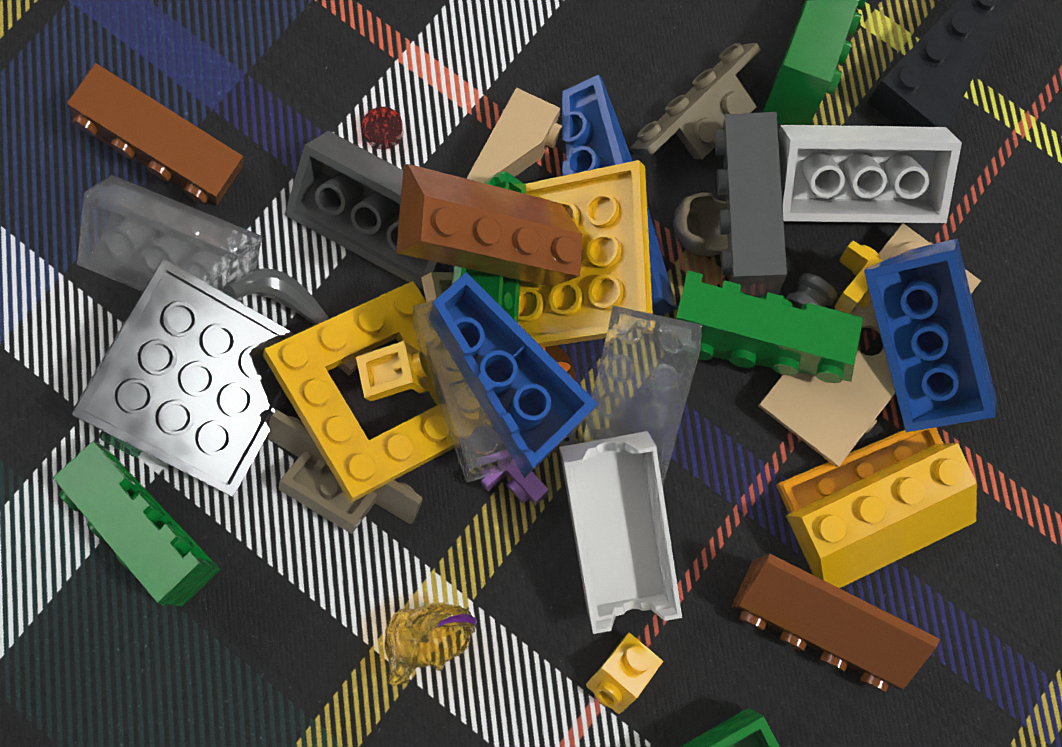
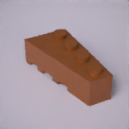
[67,63,243,206]

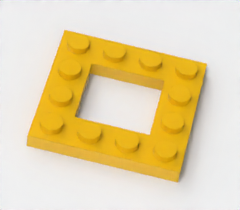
[263,281,493,503]

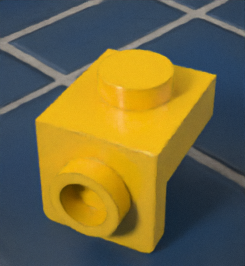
[835,241,882,314]
[586,632,663,714]

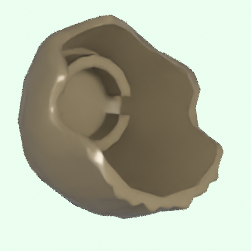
[673,193,728,257]

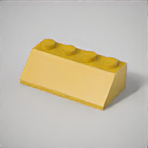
[786,443,977,588]

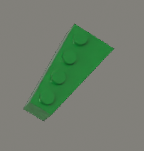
[676,270,863,383]

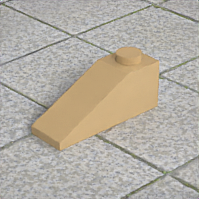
[467,88,562,183]

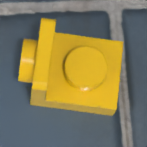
[356,341,430,402]

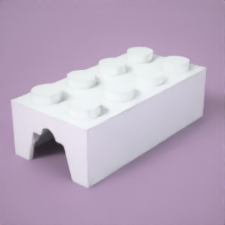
[559,431,682,634]

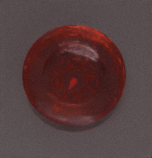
[362,107,404,150]

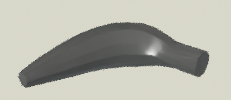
[223,268,329,325]

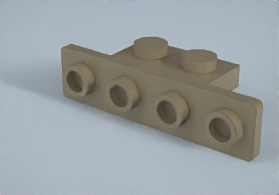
[630,43,761,159]
[267,410,423,534]

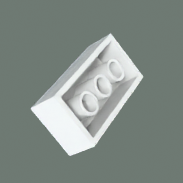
[778,125,962,223]

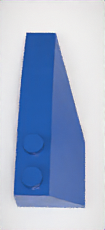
[562,74,677,318]

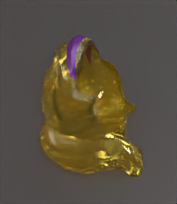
[384,602,477,685]

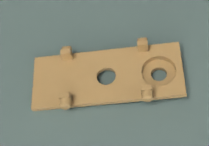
[758,223,981,467]

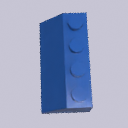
[864,238,997,432]

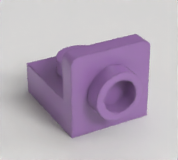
[481,454,549,506]

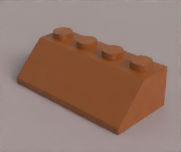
[396,164,582,287]
[731,554,940,693]

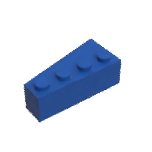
[429,272,598,479]

